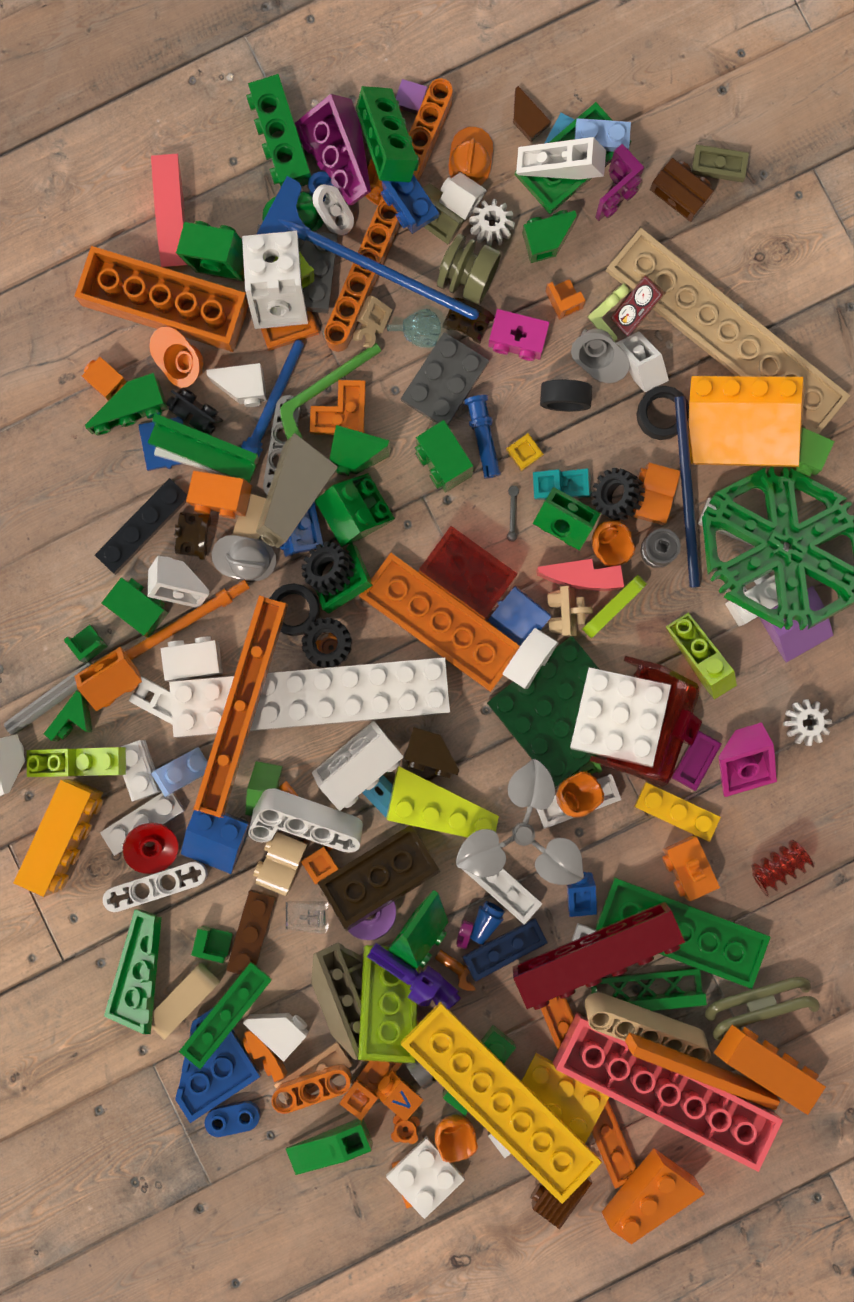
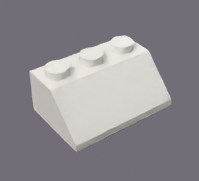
[312,720,403,811]

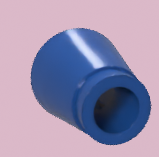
[470,901,505,945]

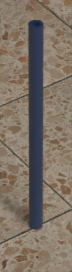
[674,396,701,588]

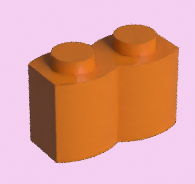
[633,462,680,525]

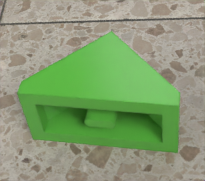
[245,761,283,816]

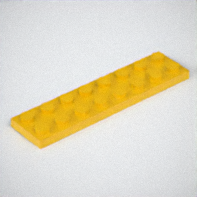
[401,1001,602,1204]

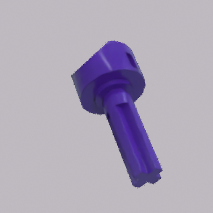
[367,943,443,1006]

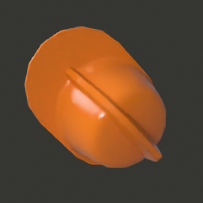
[448,127,493,186]
[149,326,203,388]

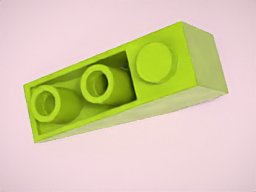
[666,612,737,700]

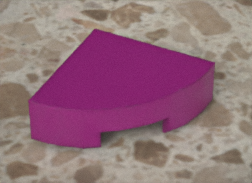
[456,920,473,949]

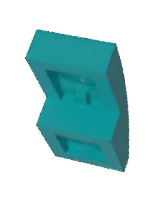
[533,468,592,500]

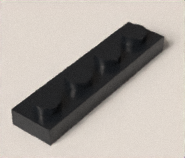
[95,478,187,575]

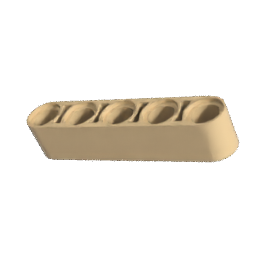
[585,992,711,1062]

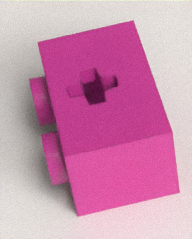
[488,309,549,361]

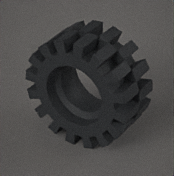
[591,468,645,521]
[301,542,355,595]
[301,617,352,668]

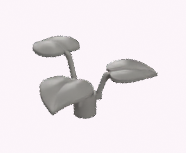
[456,759,584,885]

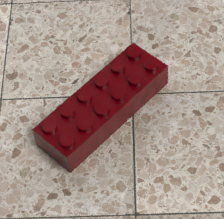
[512,902,685,1010]

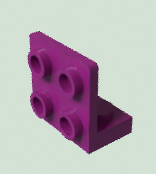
[595,144,644,221]

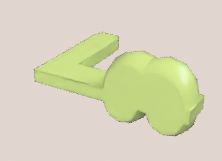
[587,283,630,342]

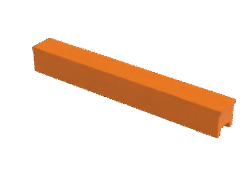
[193,595,288,818]

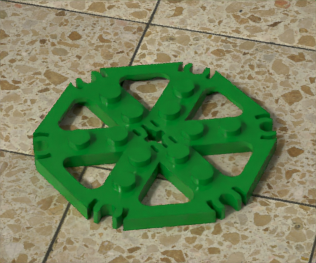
[702,467,854,630]

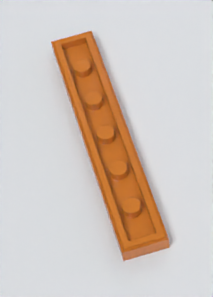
[625,1032,780,1110]

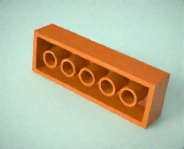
[74,246,249,352]

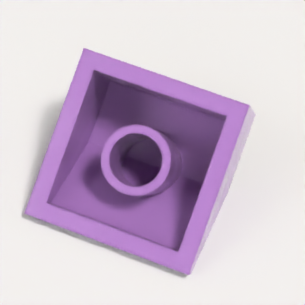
[759,586,834,663]

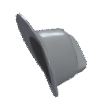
[571,329,630,383]
[212,535,276,581]

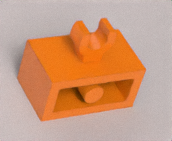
[662,835,720,901]

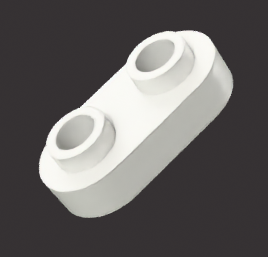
[313,184,354,235]

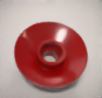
[123,823,178,874]

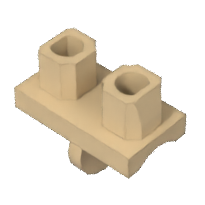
[548,586,593,637]

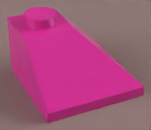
[719,722,777,797]

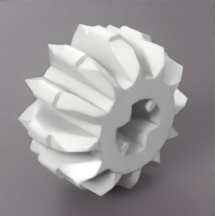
[469,199,515,246]
[783,699,832,746]

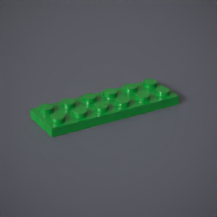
[595,877,771,989]

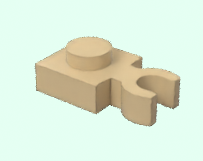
[353,296,392,348]

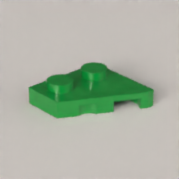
[316,543,373,614]

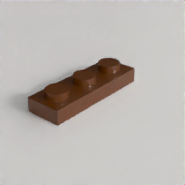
[226,890,276,975]

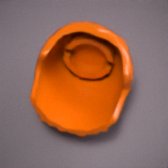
[592,520,636,567]
[556,772,604,818]
[435,1114,478,1163]

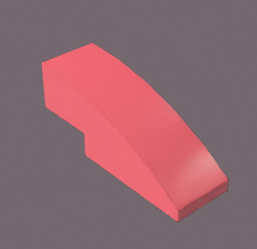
[536,559,624,591]

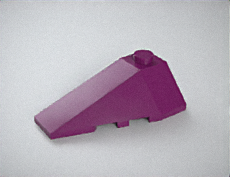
[294,94,371,205]

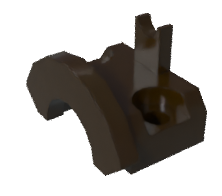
[443,298,495,344]
[174,512,211,560]

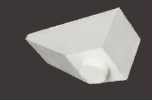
[516,137,606,179]

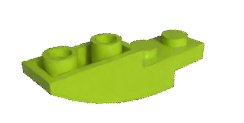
[26,747,126,777]

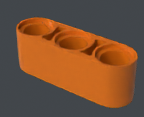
[271,1064,352,1114]

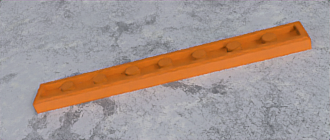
[541,996,637,1189]

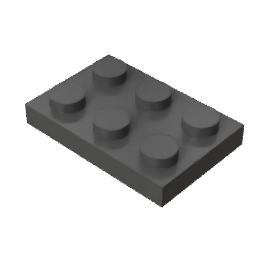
[401,332,489,425]

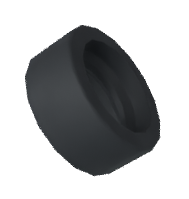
[540,379,592,412]
[636,386,689,440]
[269,583,320,636]

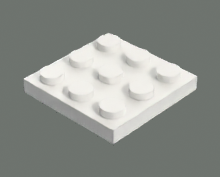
[570,667,671,767]

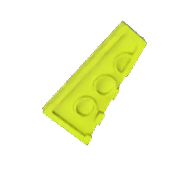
[386,766,499,838]

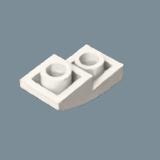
[503,628,559,689]

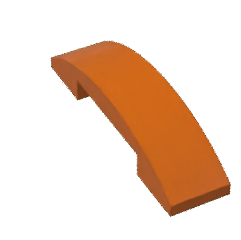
[339,1020,420,1120]

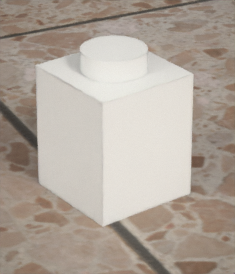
[439,172,486,220]

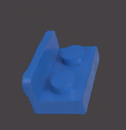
[381,174,439,234]
[280,502,324,557]

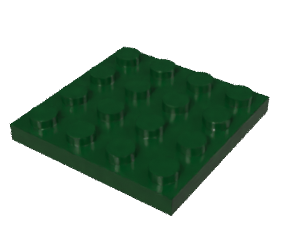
[487,636,600,789]

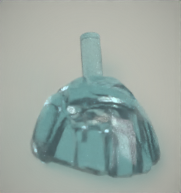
[387,309,441,348]

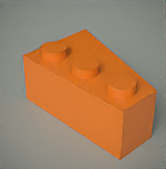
[602,1148,705,1245]

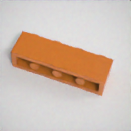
[714,1025,826,1115]

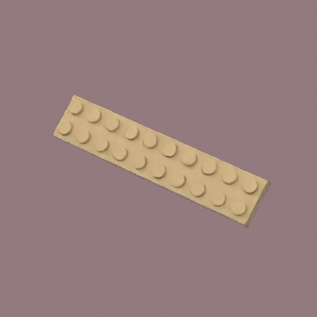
[606,228,850,434]

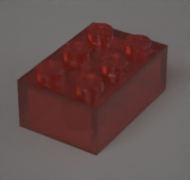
[419,526,518,620]

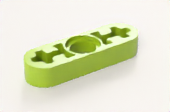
[582,575,647,639]

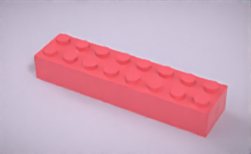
[552,1012,783,1172]

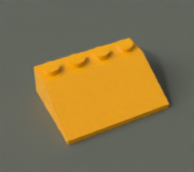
[689,376,805,467]

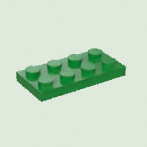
[515,102,632,214]

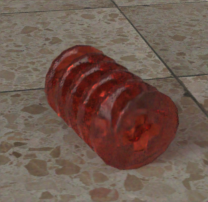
[751,840,814,897]

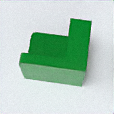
[64,624,108,663]
[191,926,233,963]

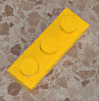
[633,782,721,842]

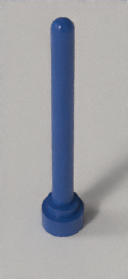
[240,339,304,458]

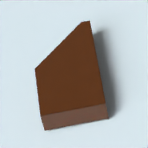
[513,86,551,142]

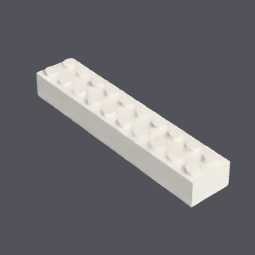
[169,657,450,738]

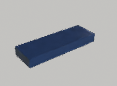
[462,918,548,982]

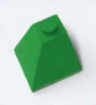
[329,425,391,476]

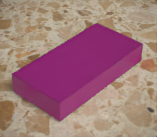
[671,731,722,791]

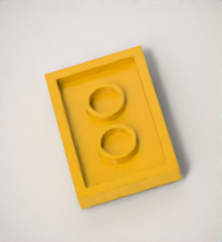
[521,1053,609,1144]

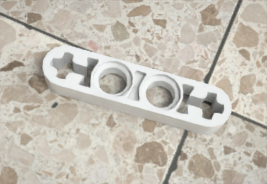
[103,861,208,912]

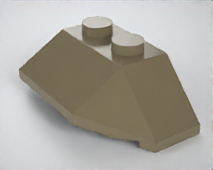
[311,943,363,1060]

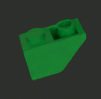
[522,210,577,263]

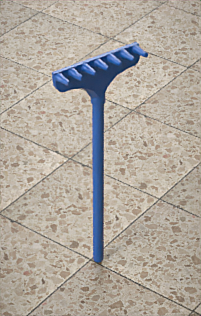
[256,176,479,320]

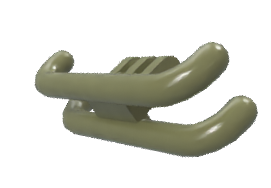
[705,977,820,1041]

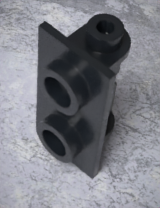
[166,388,223,435]

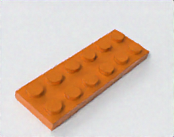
[359,553,520,692]

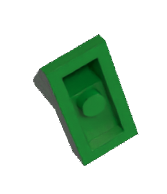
[43,690,92,741]

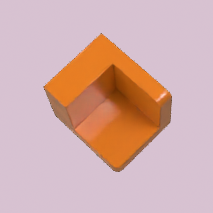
[545,280,586,320]

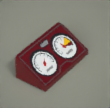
[611,276,666,337]

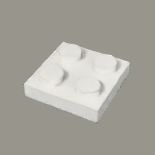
[386,1136,465,1219]

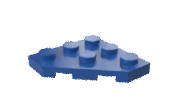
[175,1006,261,1123]

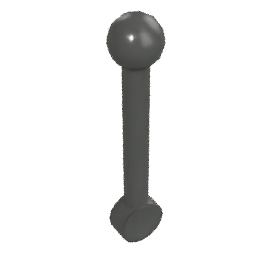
[507,486,519,542]

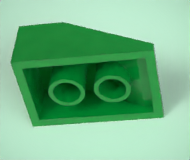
[387,890,448,970]

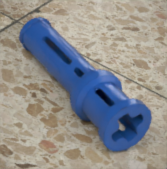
[464,395,501,479]

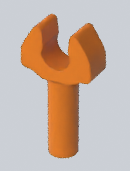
[435,949,483,991]

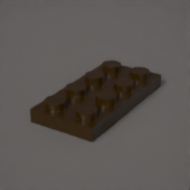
[318,825,440,931]

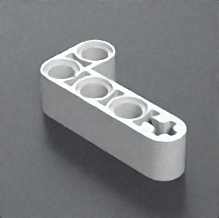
[248,789,363,853]

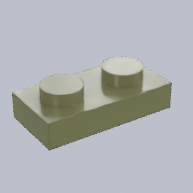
[691,144,749,182]

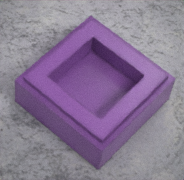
[396,79,427,114]

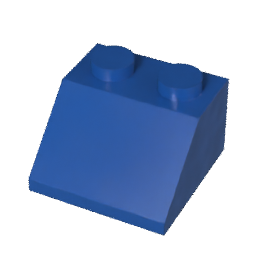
[181,810,251,874]

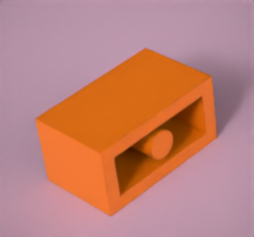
[186,470,252,519]
[74,646,142,711]

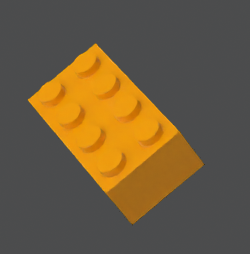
[13,779,103,897]

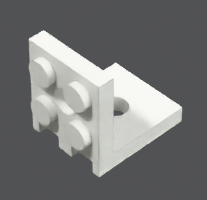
[242,231,308,329]

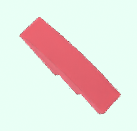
[151,153,187,267]

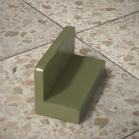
[423,183,470,245]

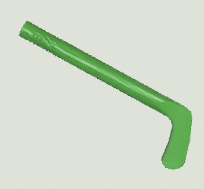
[280,343,381,440]

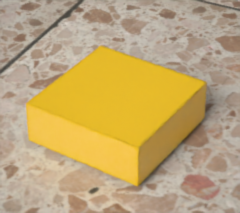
[506,433,544,471]

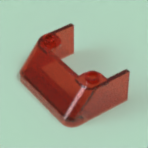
[590,656,699,786]

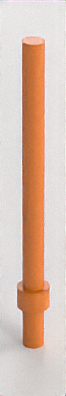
[125,579,250,660]

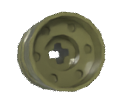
[437,233,502,305]

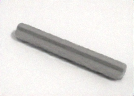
[4,662,93,735]

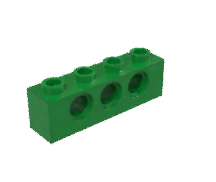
[246,74,311,187]
[356,86,419,182]

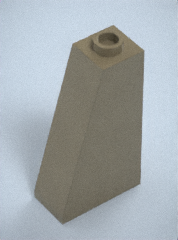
[256,433,338,548]

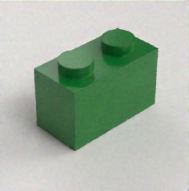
[101,577,169,638]

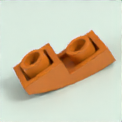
[243,1029,287,1082]

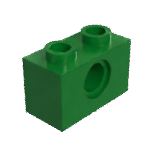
[532,487,601,551]

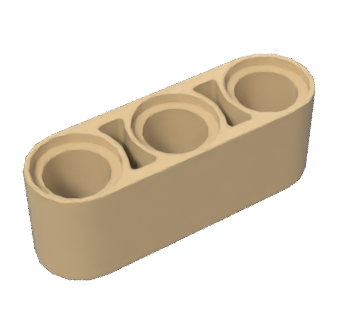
[152,963,220,1040]

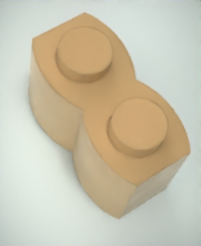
[253,832,308,896]

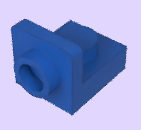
[567,871,597,917]

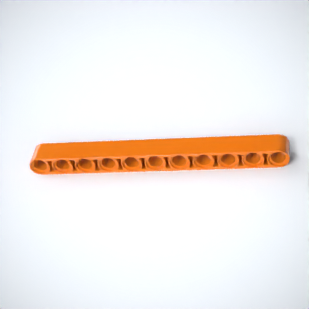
[324,78,453,352]

